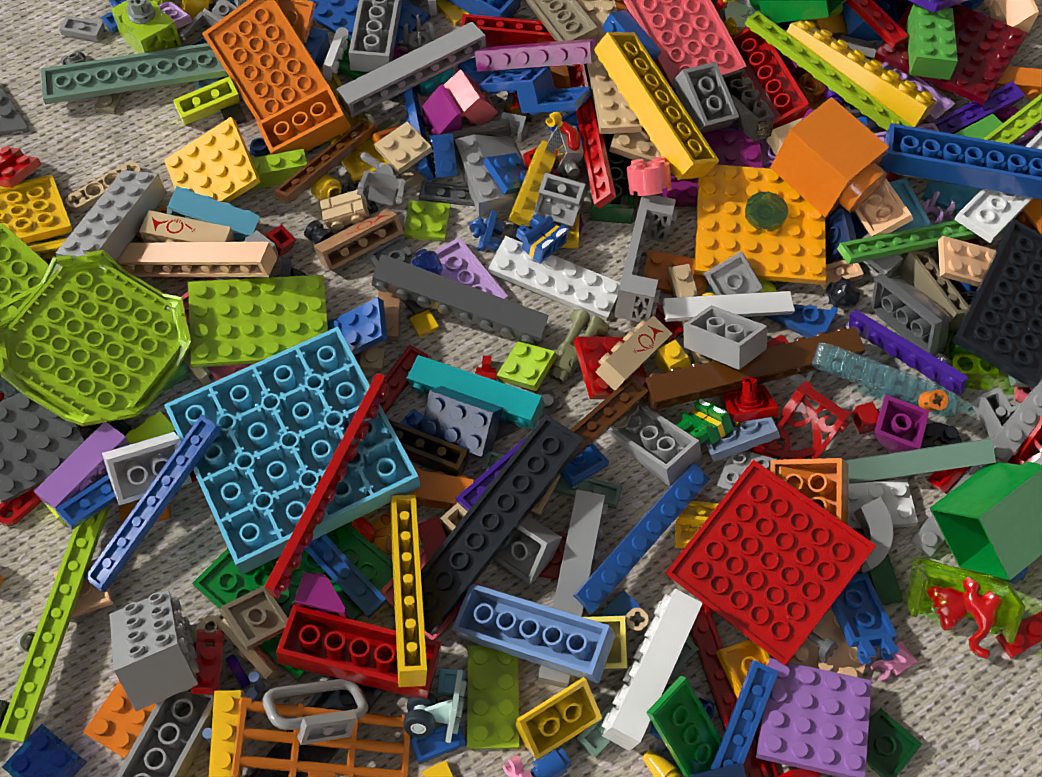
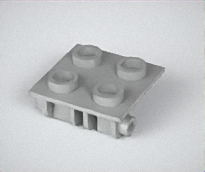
[717,451,777,495]

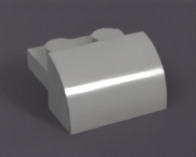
[533,173,586,229]

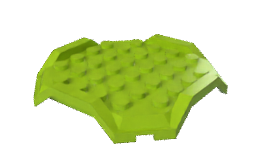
[0,250,191,426]

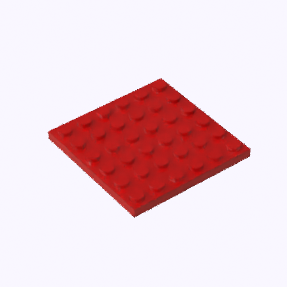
[665,460,876,666]

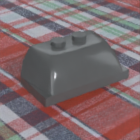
[871,273,950,356]

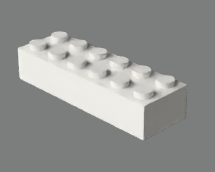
[601,589,702,751]

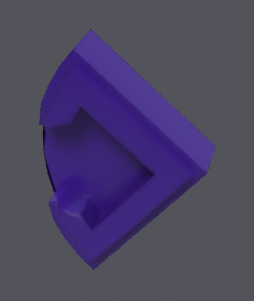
[225,654,250,689]

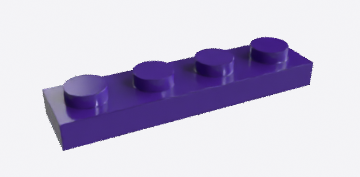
[456,438,526,511]

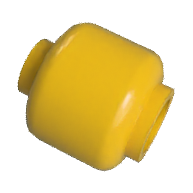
[310,174,342,201]

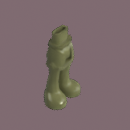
[549,309,610,383]

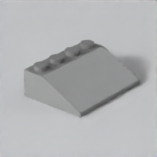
[455,134,520,217]

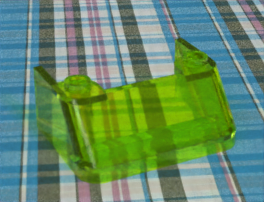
[906,557,1026,644]

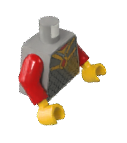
[529,112,584,177]

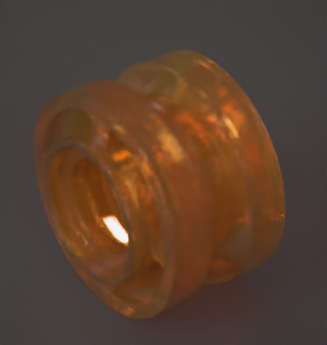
[797,73,826,105]

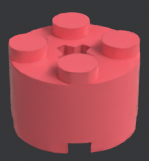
[627,157,672,196]

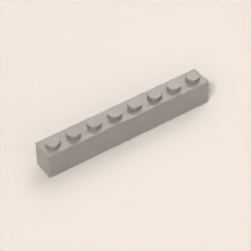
[336,22,486,118]
[538,489,608,688]

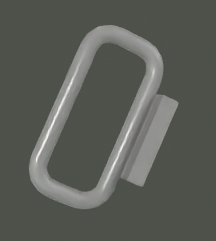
[263,679,368,745]

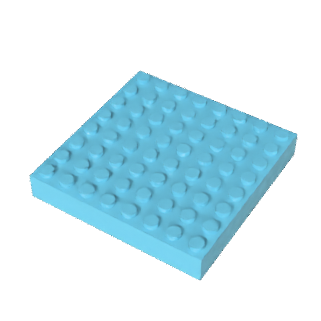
[164,327,421,574]

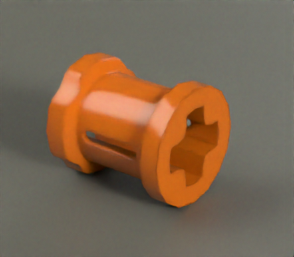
[918,389,948,412]

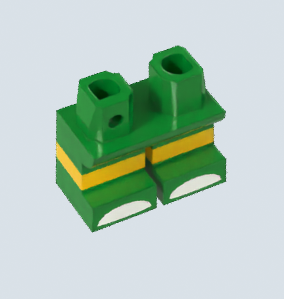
[676,398,734,445]

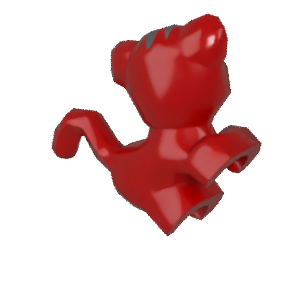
[927,576,1003,659]

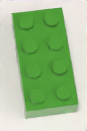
[906,4,958,80]

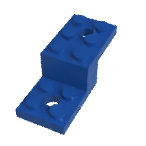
[479,66,592,115]

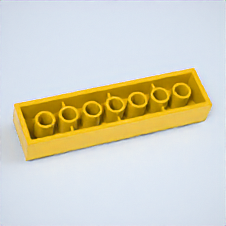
[786,19,937,127]
[594,32,719,180]

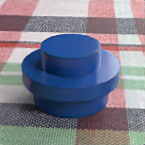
[250,137,270,157]

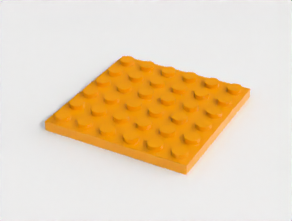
[694,165,826,285]

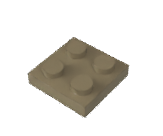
[220,585,288,651]

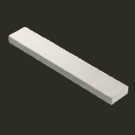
[662,291,795,322]

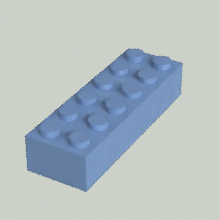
[452,584,616,684]

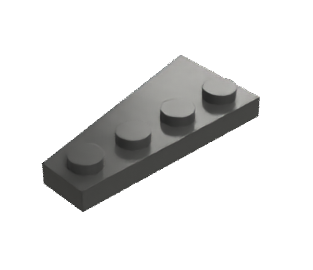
[367,234,432,316]

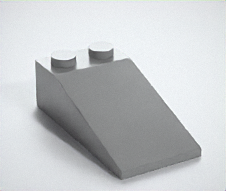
[607,402,702,486]

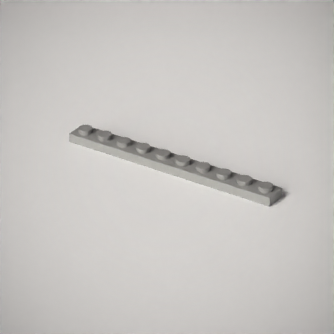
[909,378,1042,557]

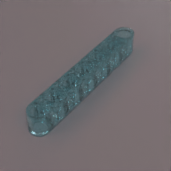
[812,343,961,417]

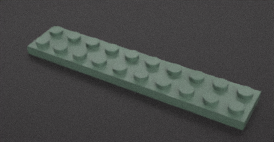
[41,43,229,105]

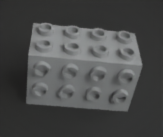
[109,589,200,711]

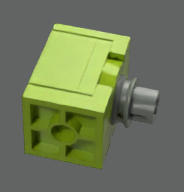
[111,0,182,54]

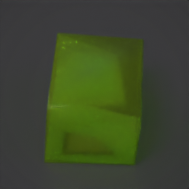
[950,353,1000,390]

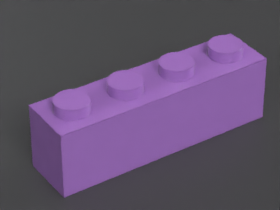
[34,422,130,513]

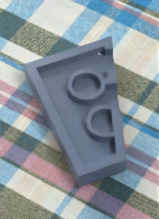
[705,417,780,462]

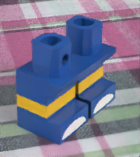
[516,214,569,264]

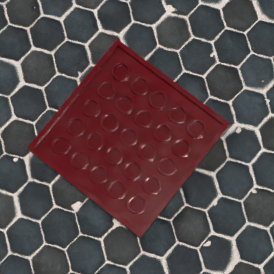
[873,2,1028,106]

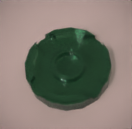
[745,191,788,231]

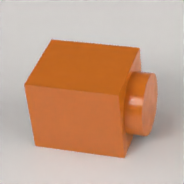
[770,97,889,218]

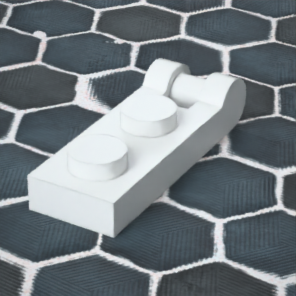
[323,27,348,81]

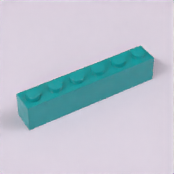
[407,355,545,429]

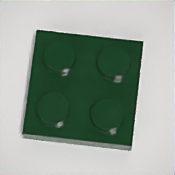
[866,708,922,777]

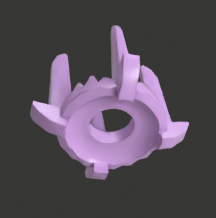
[922,191,955,225]

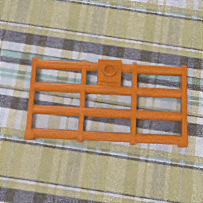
[231,697,410,777]

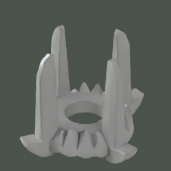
[399,14,438,51]

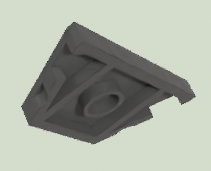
[0,87,30,135]

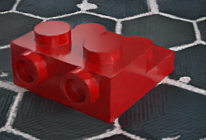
[0,146,42,188]

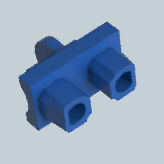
[469,210,506,252]

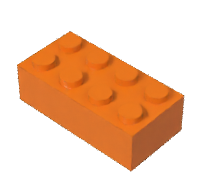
[257,85,351,155]

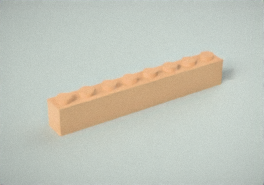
[116,242,277,277]

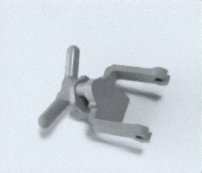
[180,0,237,41]
[357,152,417,205]

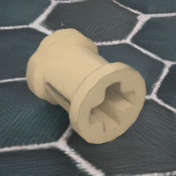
[626,608,649,631]

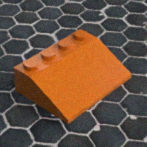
[770,458,849,525]

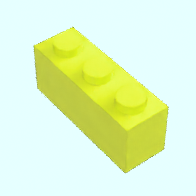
[173,76,240,125]

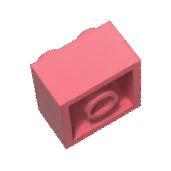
[444,70,499,127]

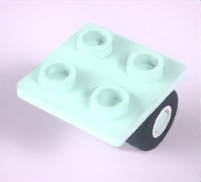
[403,670,466,743]

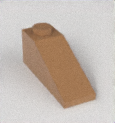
[378,291,401,342]

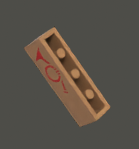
[314,208,404,271]

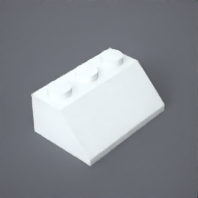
[102,432,192,505]

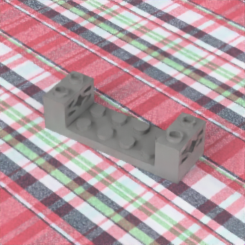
[614,195,678,322]

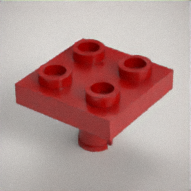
[721,376,779,422]

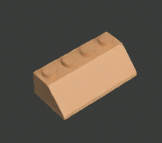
[984,0,1039,33]

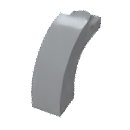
[854,497,893,574]

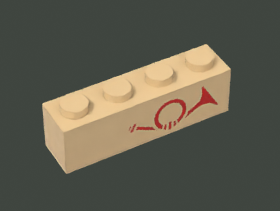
[139,210,235,243]
[596,316,672,391]

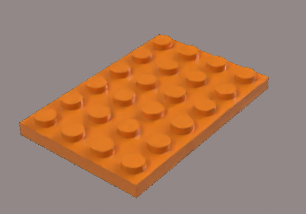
[202,0,333,122]

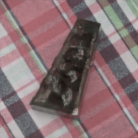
[722,68,775,142]

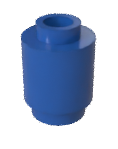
[531,747,571,777]

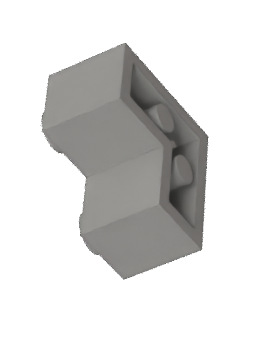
[971,387,1021,439]

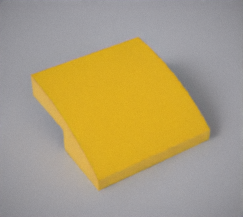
[675,501,719,549]

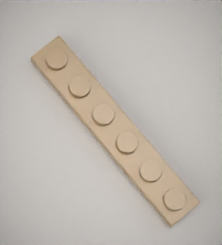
[667,264,713,364]

